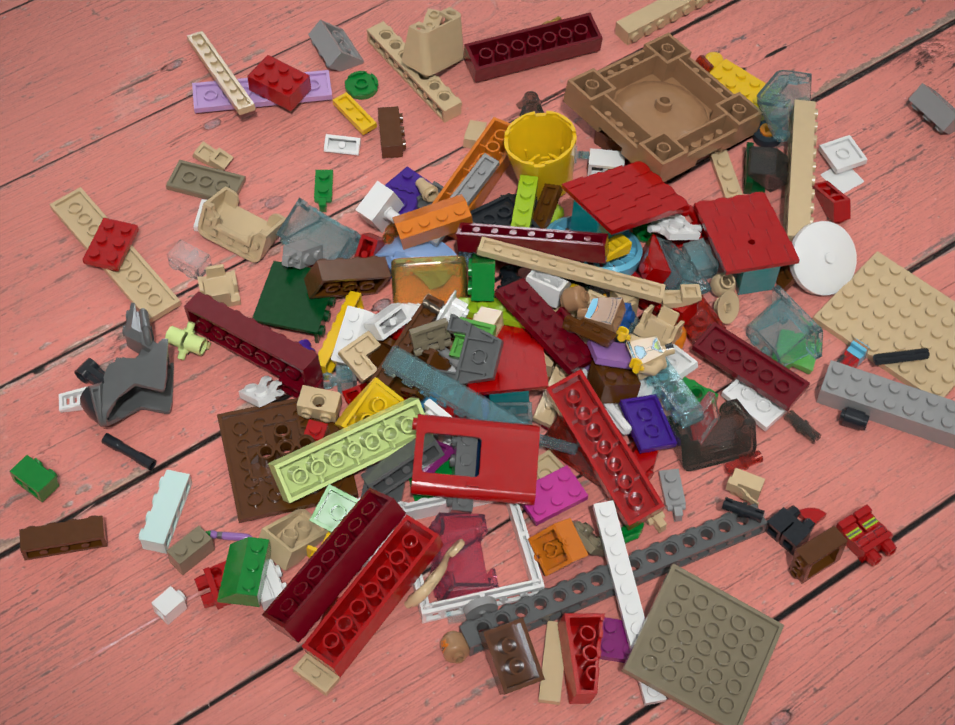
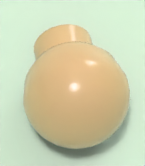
[710,272,736,297]

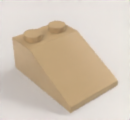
[259,509,331,571]

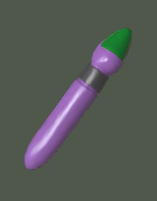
[205,530,252,541]

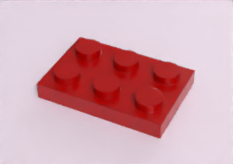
[82,218,139,272]

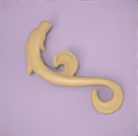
[404,539,465,608]

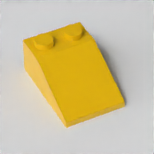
[335,377,404,429]

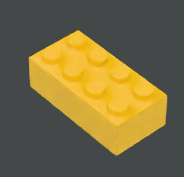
[710,59,781,121]

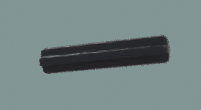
[873,348,930,365]

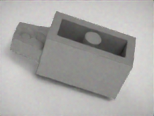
[282,238,323,269]

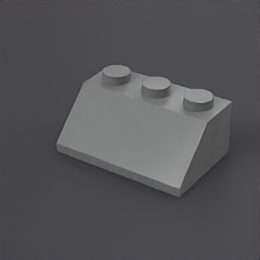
[308,20,364,72]
[909,83,955,135]

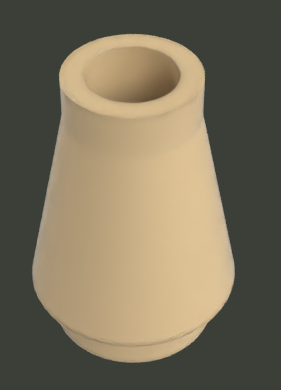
[415,178,439,202]

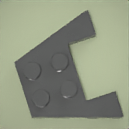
[432,314,504,389]

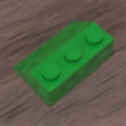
[217,537,271,607]

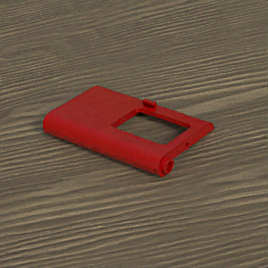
[411,414,540,505]

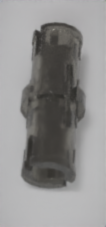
[784,410,822,444]

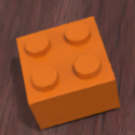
[528,518,588,576]

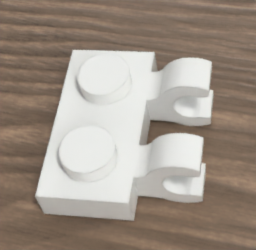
[238,376,284,408]

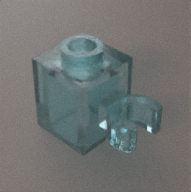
[323,365,357,394]

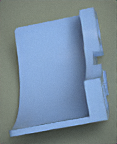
[374,234,462,290]

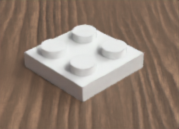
[818,135,868,174]

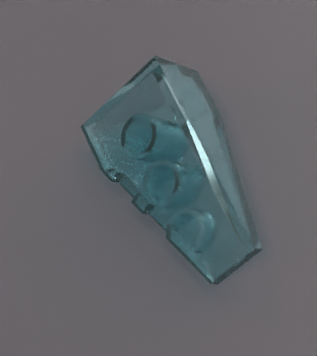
[657,237,712,294]

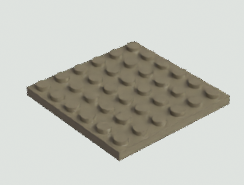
[621,563,784,725]

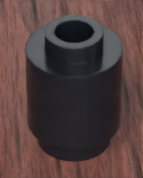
[839,407,870,431]

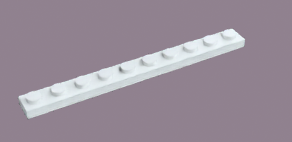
[593,500,667,706]

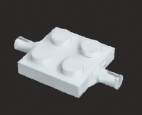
[647,214,702,240]

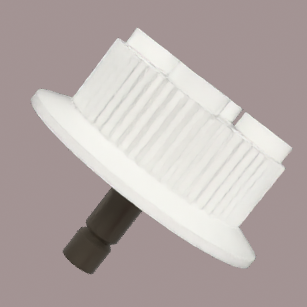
[422,290,470,339]

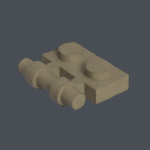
[409,318,452,357]

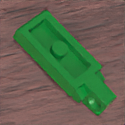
[314,170,334,212]

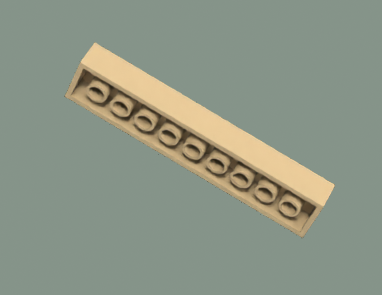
[783,99,818,242]

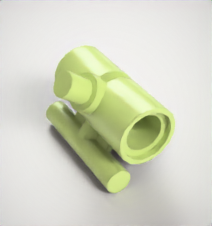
[165,321,211,360]

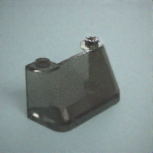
[666,398,757,471]

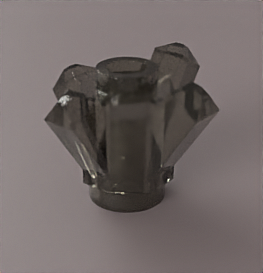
[516,91,544,116]

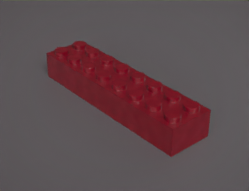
[463,12,603,83]
[184,291,323,388]
[262,488,406,643]

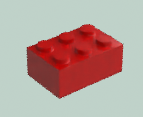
[247,55,311,111]

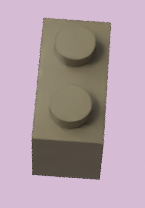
[167,525,215,575]

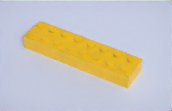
[318,291,364,381]

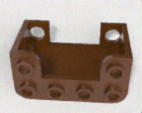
[364,337,452,401]

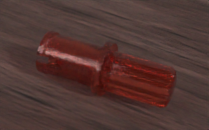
[724,450,763,474]

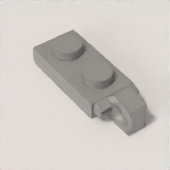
[658,469,686,522]

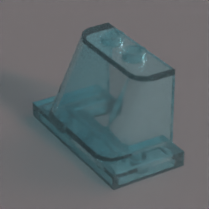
[746,285,823,366]

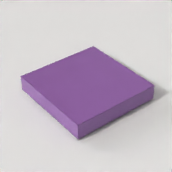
[587,339,632,370]

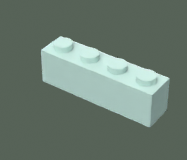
[139,470,192,554]

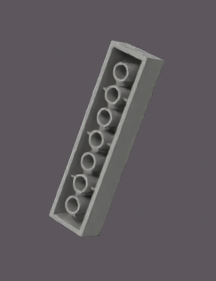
[816,360,955,449]

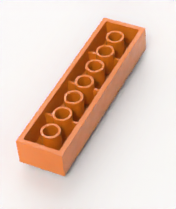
[432,117,510,239]

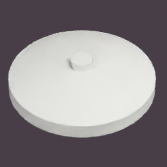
[789,221,857,296]

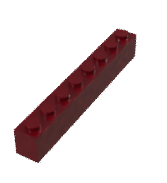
[456,222,609,263]

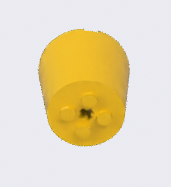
[504,111,577,200]

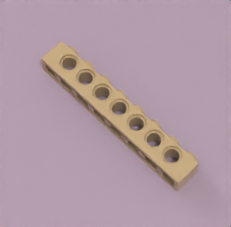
[367,21,462,123]

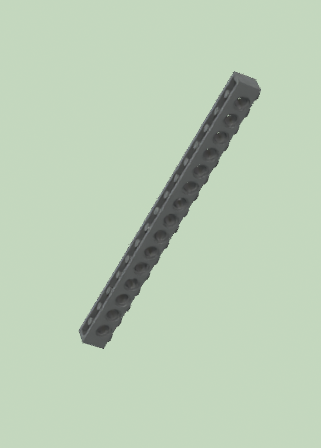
[459,503,768,656]

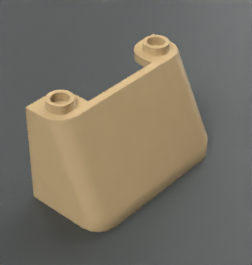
[198,186,288,263]

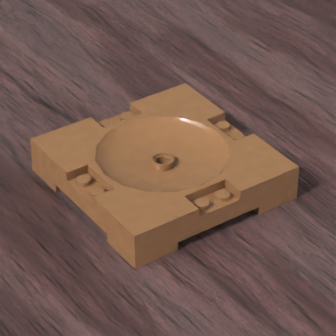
[563,32,764,182]

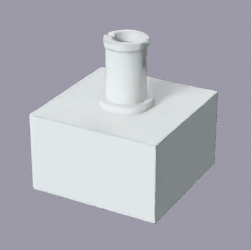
[355,181,404,233]

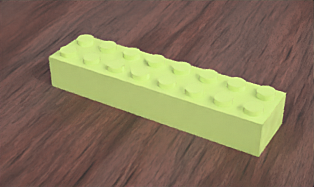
[268,397,433,503]

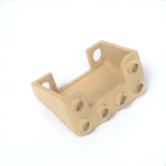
[401,7,464,77]

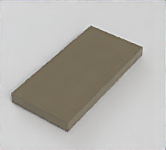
[166,160,246,200]

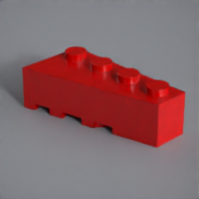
[557,613,605,704]

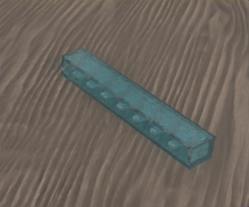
[381,345,532,425]

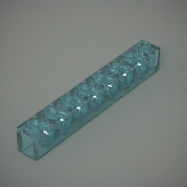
[622,315,704,429]

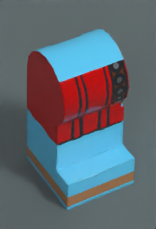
[836,338,870,368]

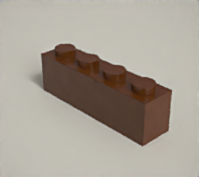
[19,515,108,561]

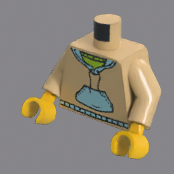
[616,326,675,380]

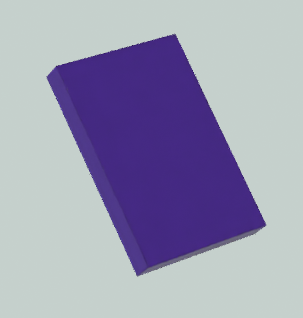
[619,394,678,453]

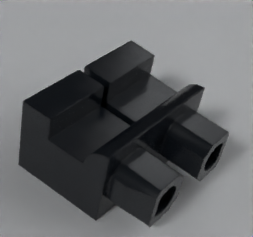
[765,505,815,555]

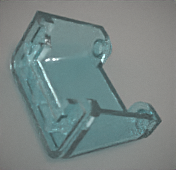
[757,70,812,142]
[276,197,361,260]

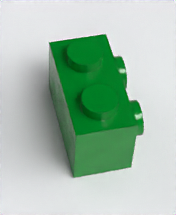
[9,455,59,502]

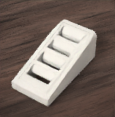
[59,386,88,413]

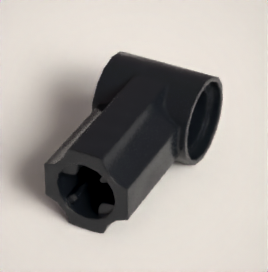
[74,358,105,385]

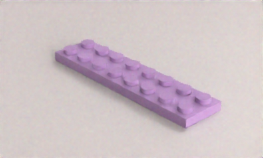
[192,70,332,113]

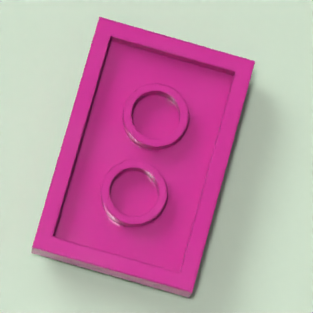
[522,465,588,526]

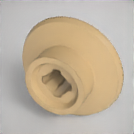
[714,290,739,324]

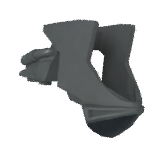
[80,303,174,427]

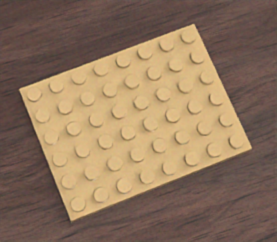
[812,251,955,398]

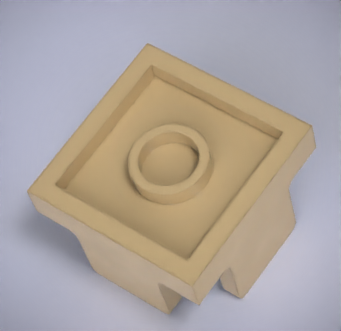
[197,264,241,307]
[633,305,685,346]

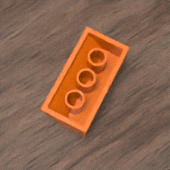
[392,194,473,250]

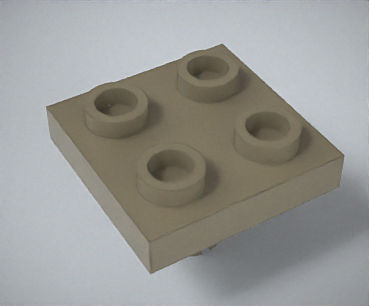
[572,520,605,557]

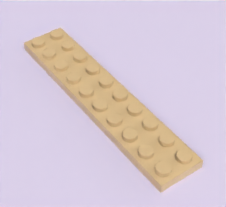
[50,187,181,324]

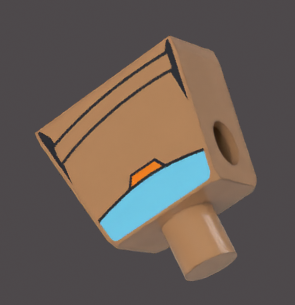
[577,297,626,333]

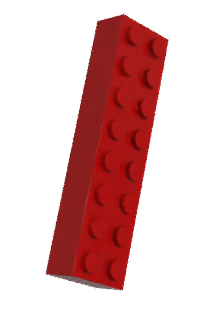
[546,369,665,531]
[302,514,444,677]

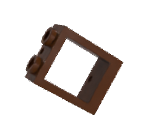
[789,525,848,584]

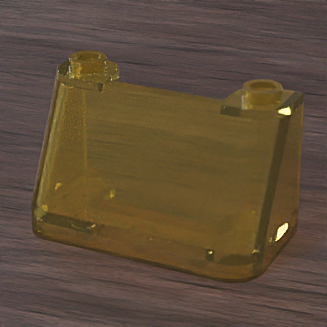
[391,256,468,304]

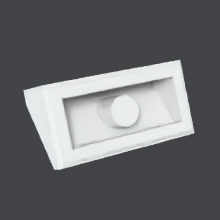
[324,134,362,156]

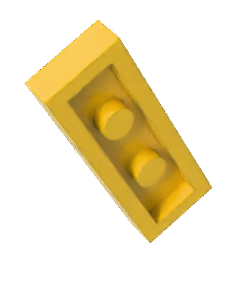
[333,92,377,135]

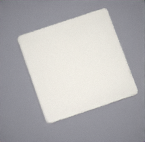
[821,168,864,194]

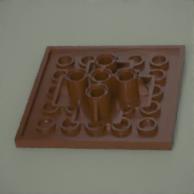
[217,390,358,523]

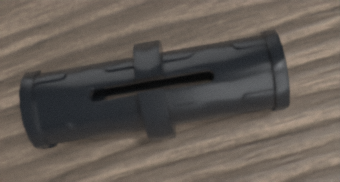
[721,497,765,523]

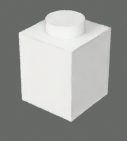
[151,586,187,625]

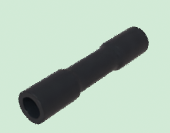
[101,433,157,470]

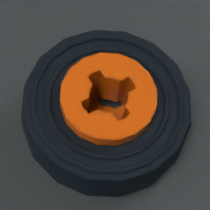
[752,120,784,148]

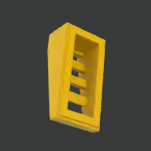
[602,233,632,264]

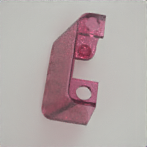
[429,512,499,601]

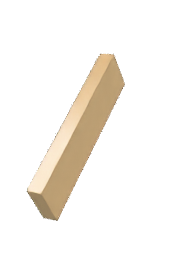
[538,621,564,705]

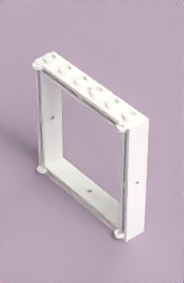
[397,496,545,624]

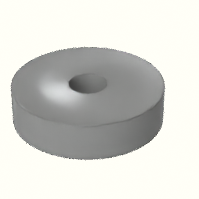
[463,596,498,620]

